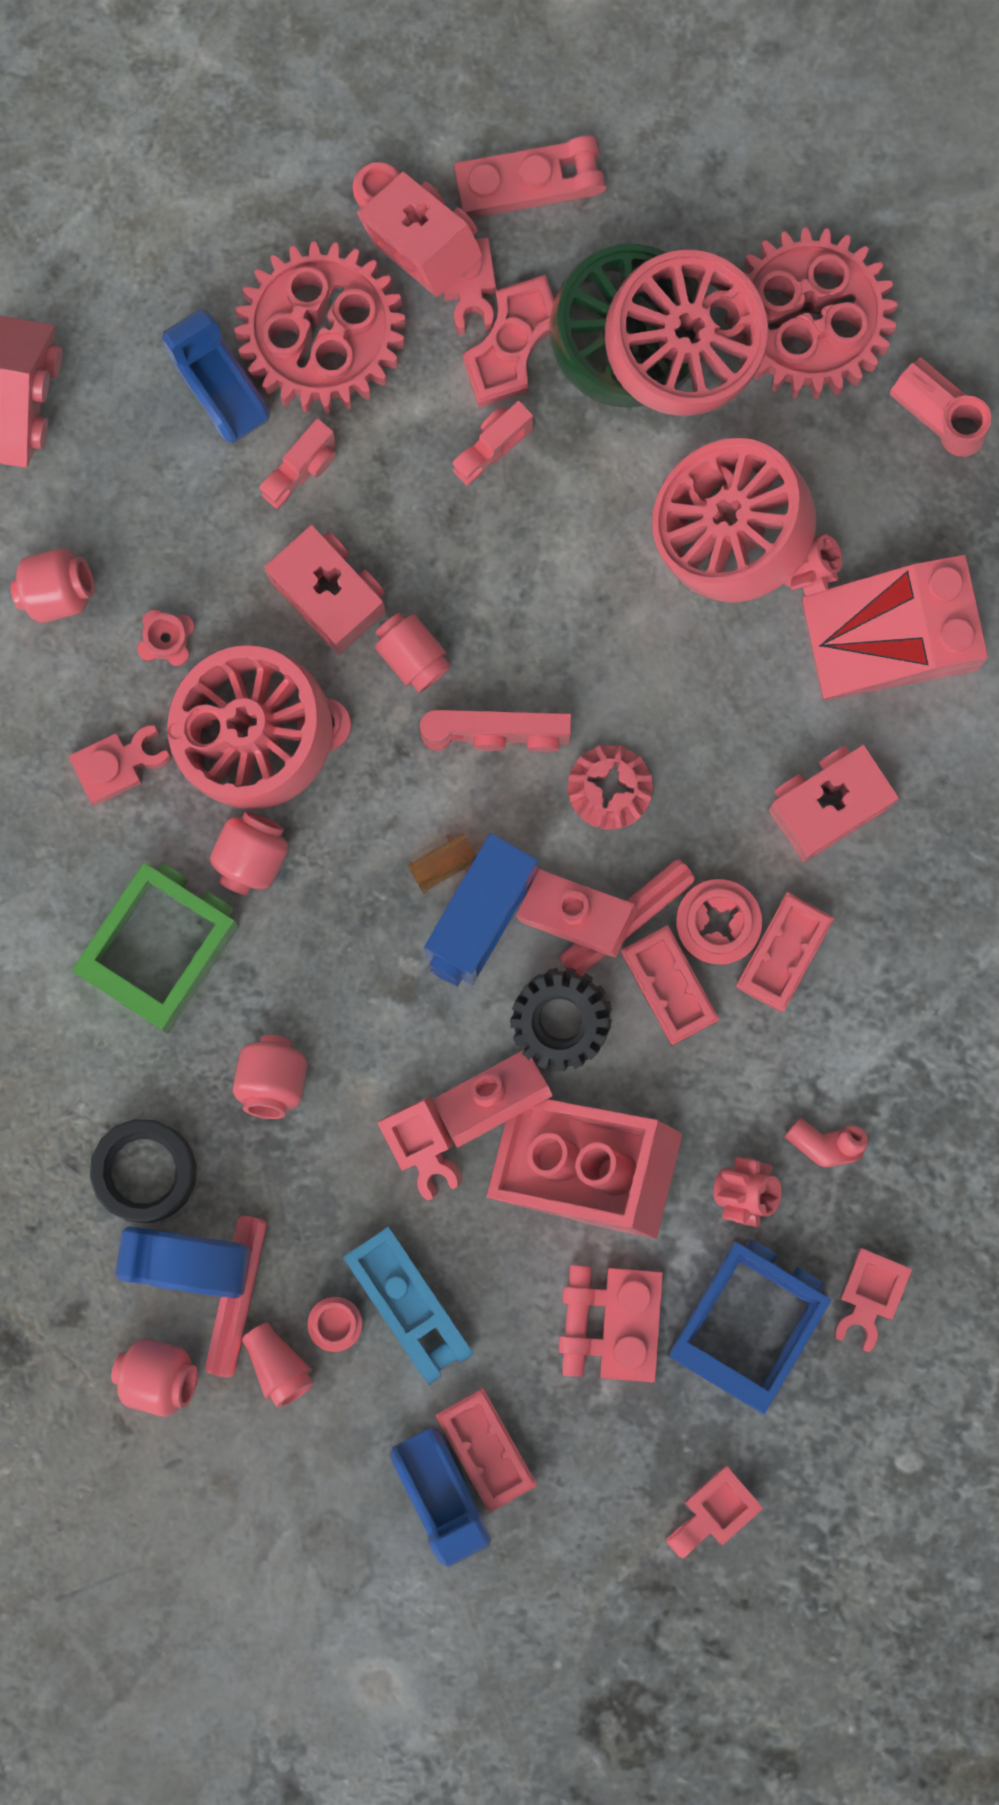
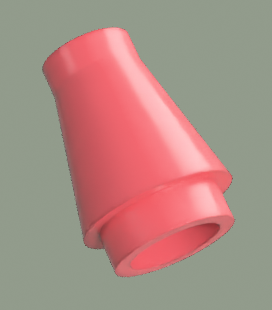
[241,1322,314,1408]

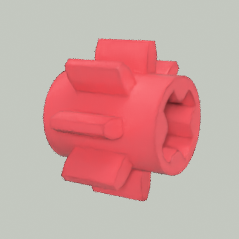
[784,533,842,597]
[713,1157,782,1227]

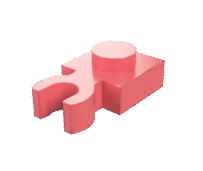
[443,237,496,335]
[452,400,533,486]
[259,418,336,510]
[68,725,171,807]
[377,1096,462,1201]
[834,1248,912,1352]

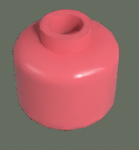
[10,548,94,623]
[210,811,289,895]
[232,1035,308,1119]
[111,1338,198,1417]

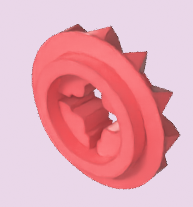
[567,745,653,830]
[676,879,762,966]

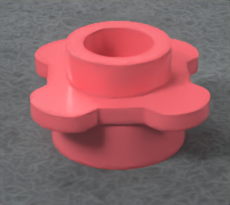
[137,609,195,667]

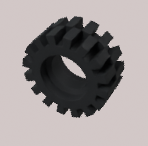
[510,967,612,1071]

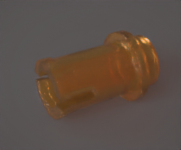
[407,833,476,894]

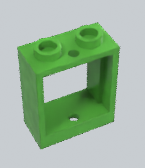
[71,862,239,1034]

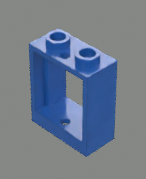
[424,833,538,987]
[666,1239,832,1415]

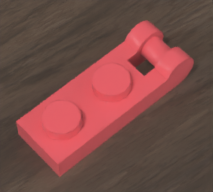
[454,136,607,218]
[420,710,571,753]

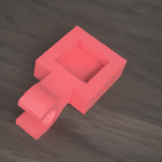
[665,1465,764,1559]

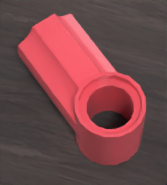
[890,357,992,457]

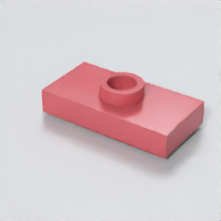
[516,869,638,958]
[735,892,834,1013]
[620,925,720,1047]
[432,1049,553,1148]
[435,1388,537,1513]

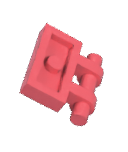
[558,1265,663,1383]

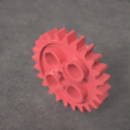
[725,227,897,399]
[234,241,406,414]

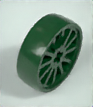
[549,244,705,408]

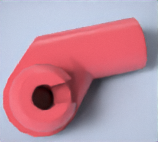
[784,1117,868,1168]

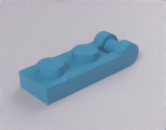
[343,1227,474,1385]

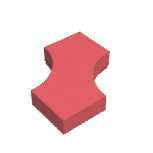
[462,275,554,408]

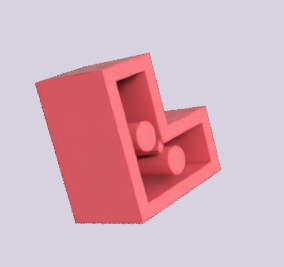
[0,316,62,468]

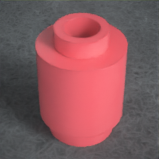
[374,612,451,694]

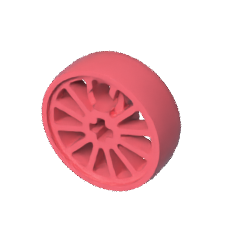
[605,250,768,416]
[652,438,816,603]
[168,645,333,809]

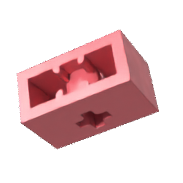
[357,172,483,297]
[264,525,385,656]
[768,745,899,863]

